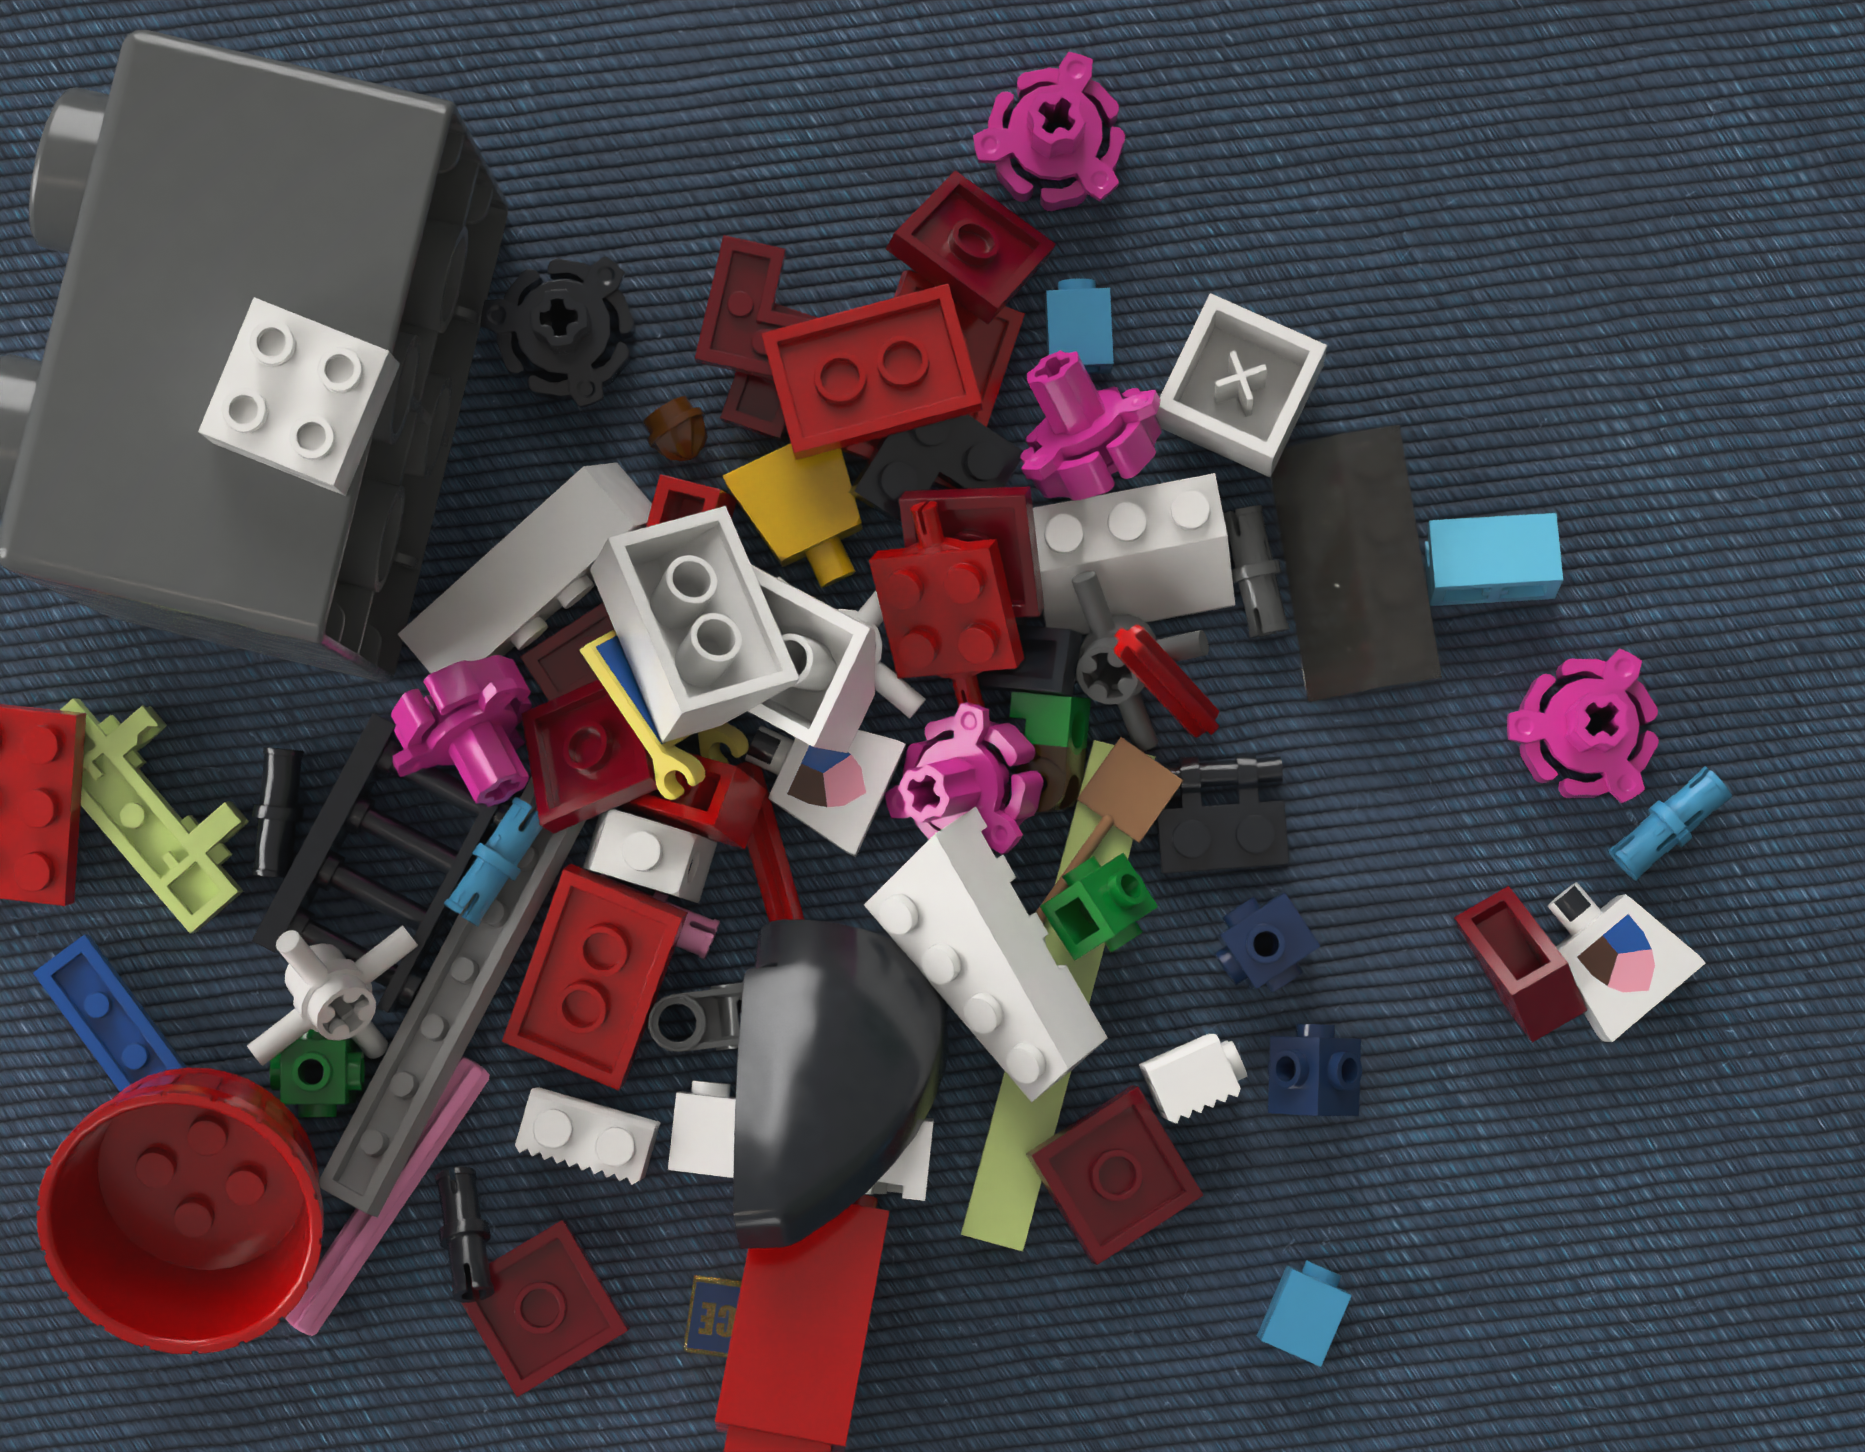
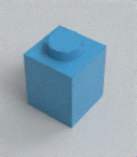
[1045,279,1114,374]
[1256,1260,1352,1367]

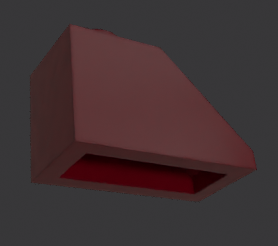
[1454,886,1587,1043]

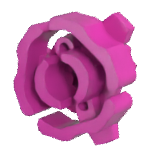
[973,52,1125,211]
[1020,350,1162,501]
[1507,649,1659,803]
[391,655,532,807]
[885,702,1043,855]

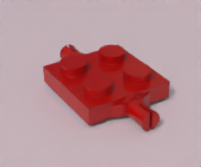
[869,501,1024,708]

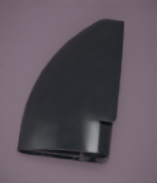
[733,919,949,1249]

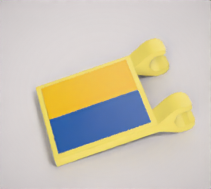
[579,629,749,800]

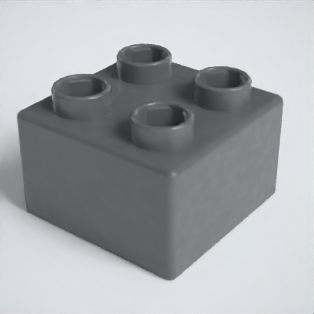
[0,30,509,683]

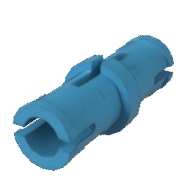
[1608,767,1732,881]
[444,797,543,927]

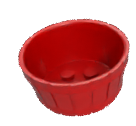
[37,1068,324,1354]

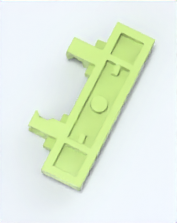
[60,698,249,934]

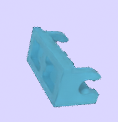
[1425,513,1563,606]

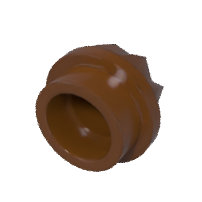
[643,396,708,461]

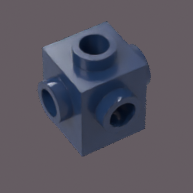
[1215,892,1320,993]
[1268,1024,1362,1116]

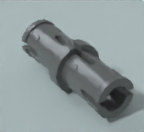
[1223,505,1290,638]

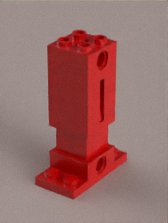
[715,1195,889,1452]

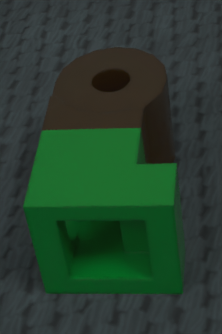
[1010,692,1091,812]

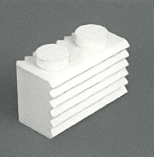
[1139,1033,1248,1123]
[515,1087,660,1185]

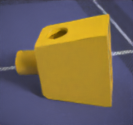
[723,443,863,588]

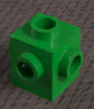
[1039,853,1158,961]
[270,1029,365,1117]

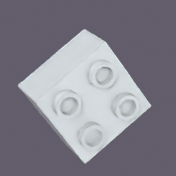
[1155,293,1327,477]
[198,297,400,496]

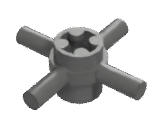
[1072,571,1209,751]

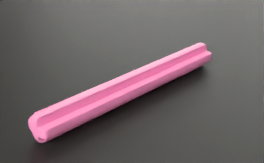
[285,1056,490,1336]

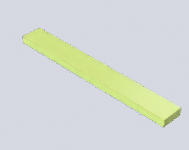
[961,740,1155,1252]

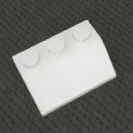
[1033,473,1235,635]
[590,506,800,743]
[748,565,875,753]

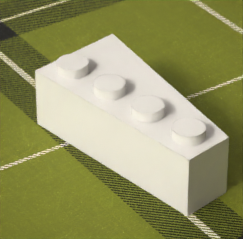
[398,462,652,673]
[864,807,1108,1102]
[668,1080,934,1201]

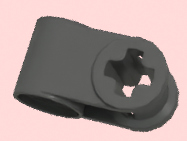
[648,983,743,1052]

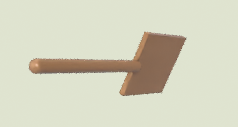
[1036,737,1184,923]

